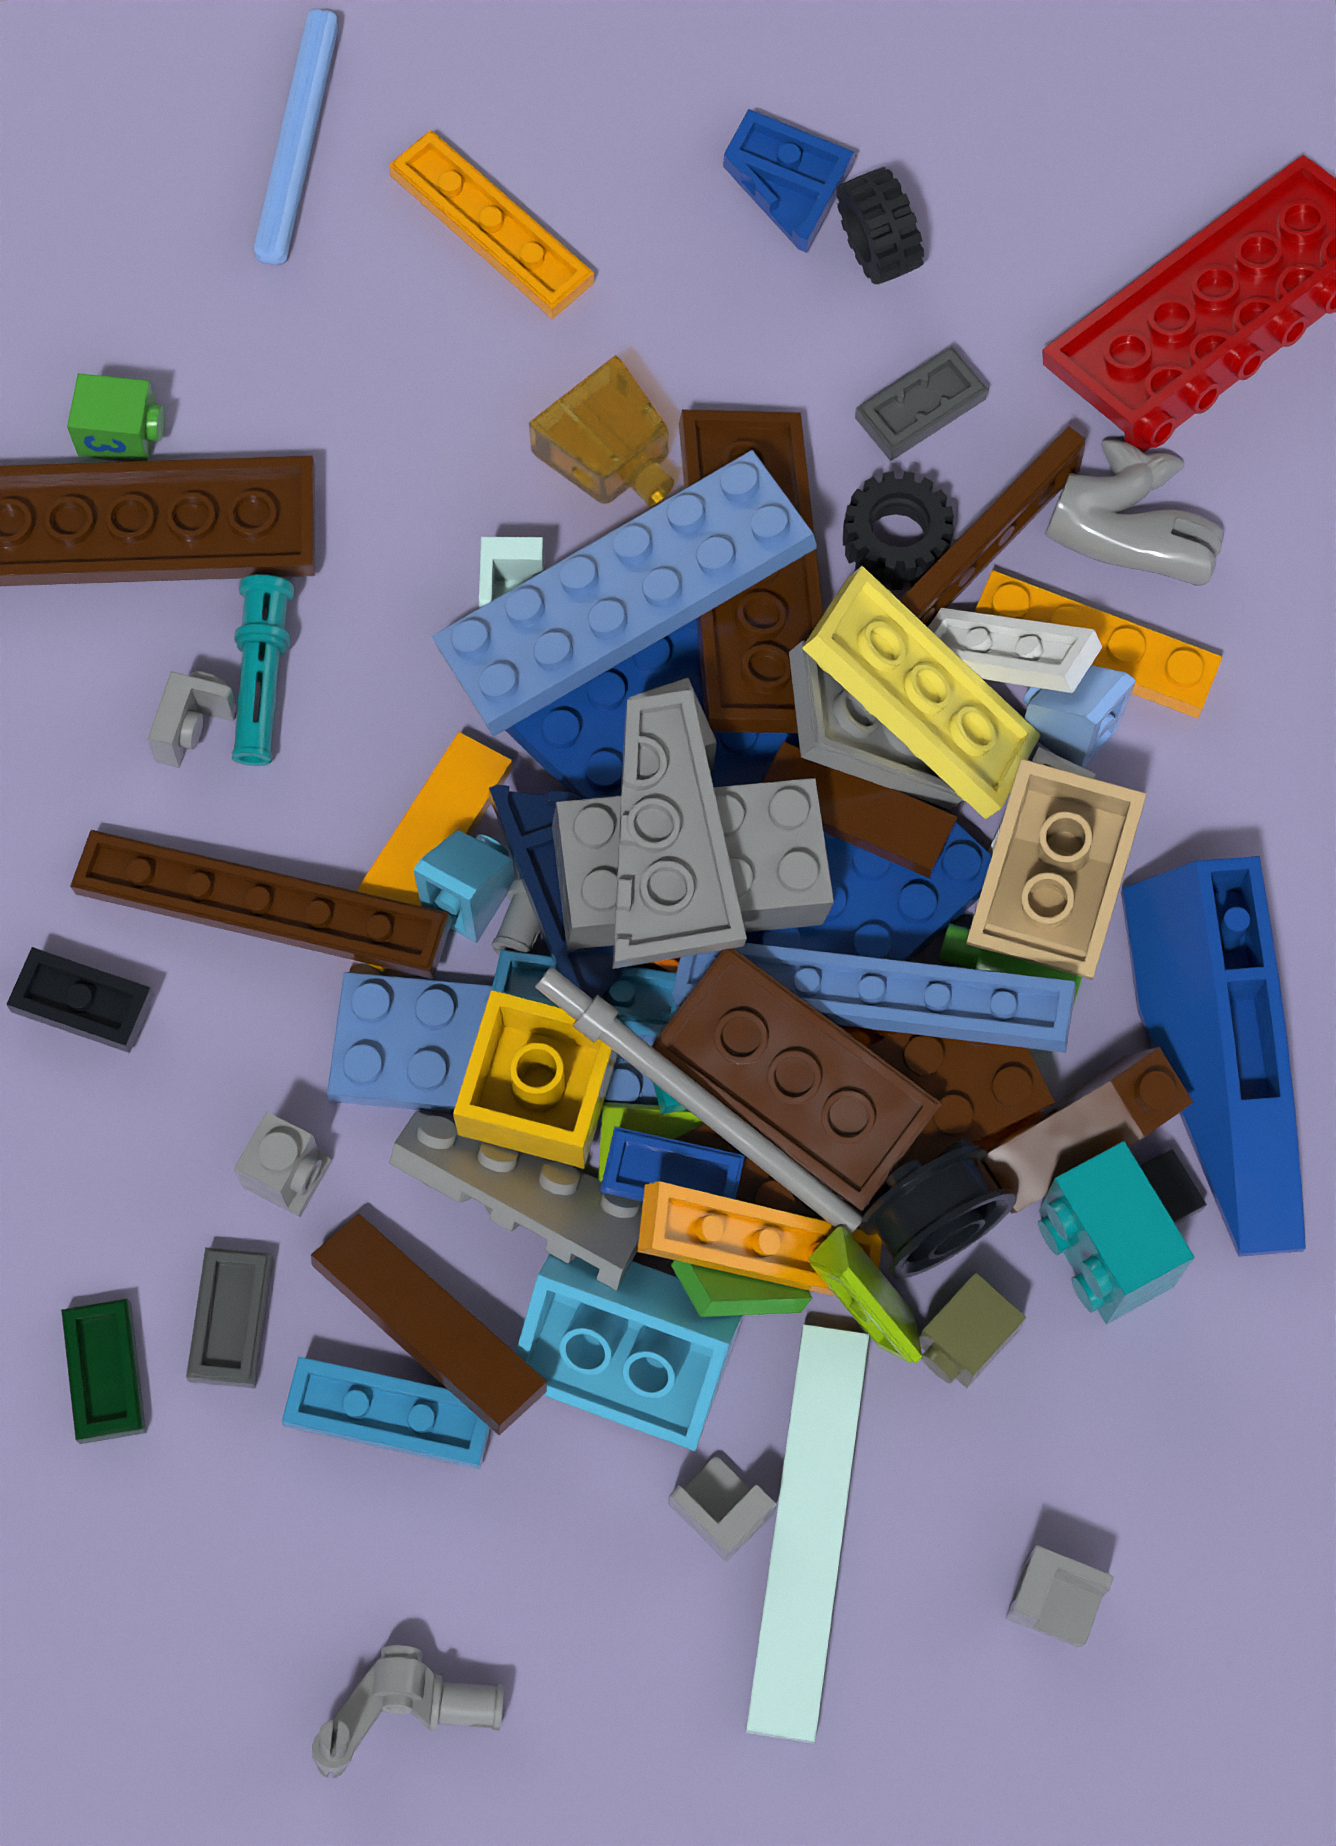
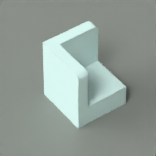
[479,537,545,608]

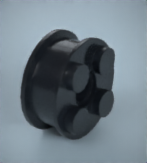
[861,1138,1017,1279]

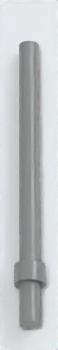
[535,966,863,1234]

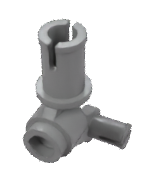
[312,1645,504,1778]

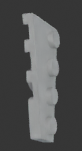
[613,689,747,969]

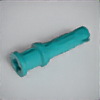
[232,575,295,766]

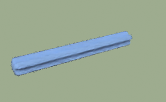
[254,8,339,266]

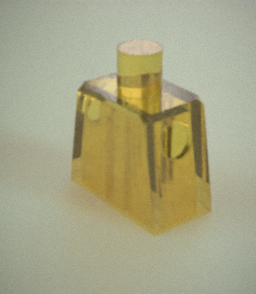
[529,355,674,506]

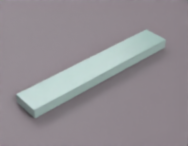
[746,1324,869,1744]

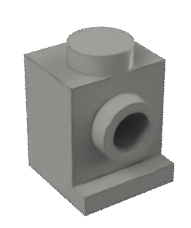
[234,1112,332,1217]

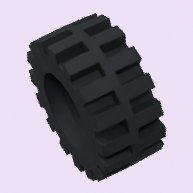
[836,167,924,285]
[843,471,954,590]

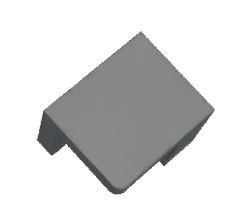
[669,1457,776,1562]
[1006,1545,1114,1647]

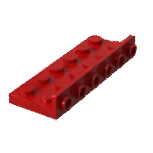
[1042,155,1336,453]

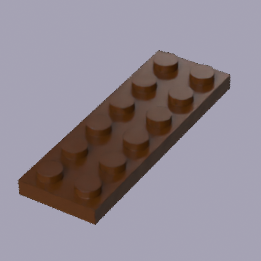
[679,409,823,733]
[0,456,315,586]
[673,1032,1055,1219]

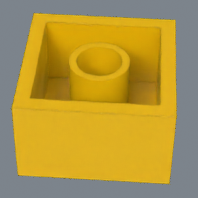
[453,990,618,1169]

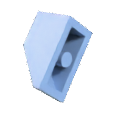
[1023,665,1136,768]

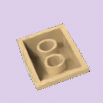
[966,759,1147,980]

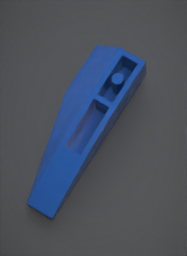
[1121,856,1306,1257]

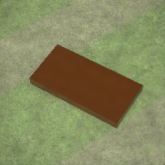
[652,948,942,1211]

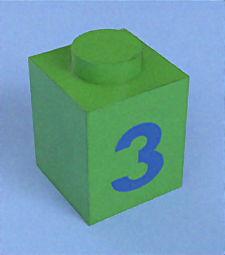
[67,373,165,461]

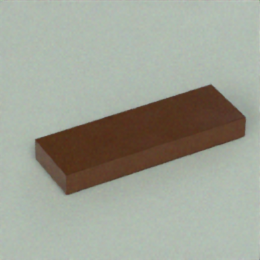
[762,741,957,879]

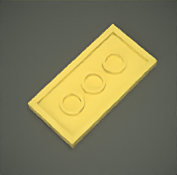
[802,566,1041,820]

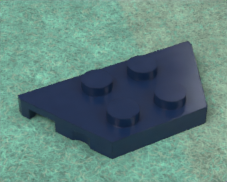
[489,785,631,999]

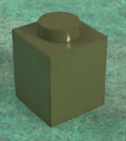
[919,1272,1026,1388]

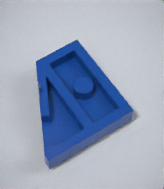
[723,109,854,253]

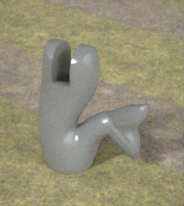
[1045,440,1224,586]

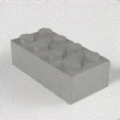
[552,778,834,950]

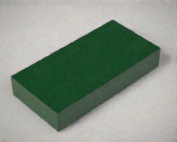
[61,1298,146,1444]

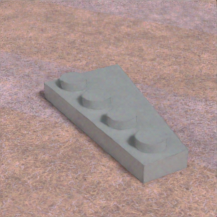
[389,1111,643,1291]

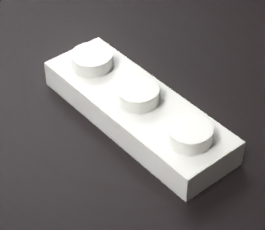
[928,608,1102,693]

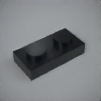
[6,947,155,1053]

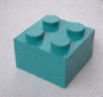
[1038,1141,1195,1324]

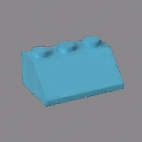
[516,1254,743,1451]

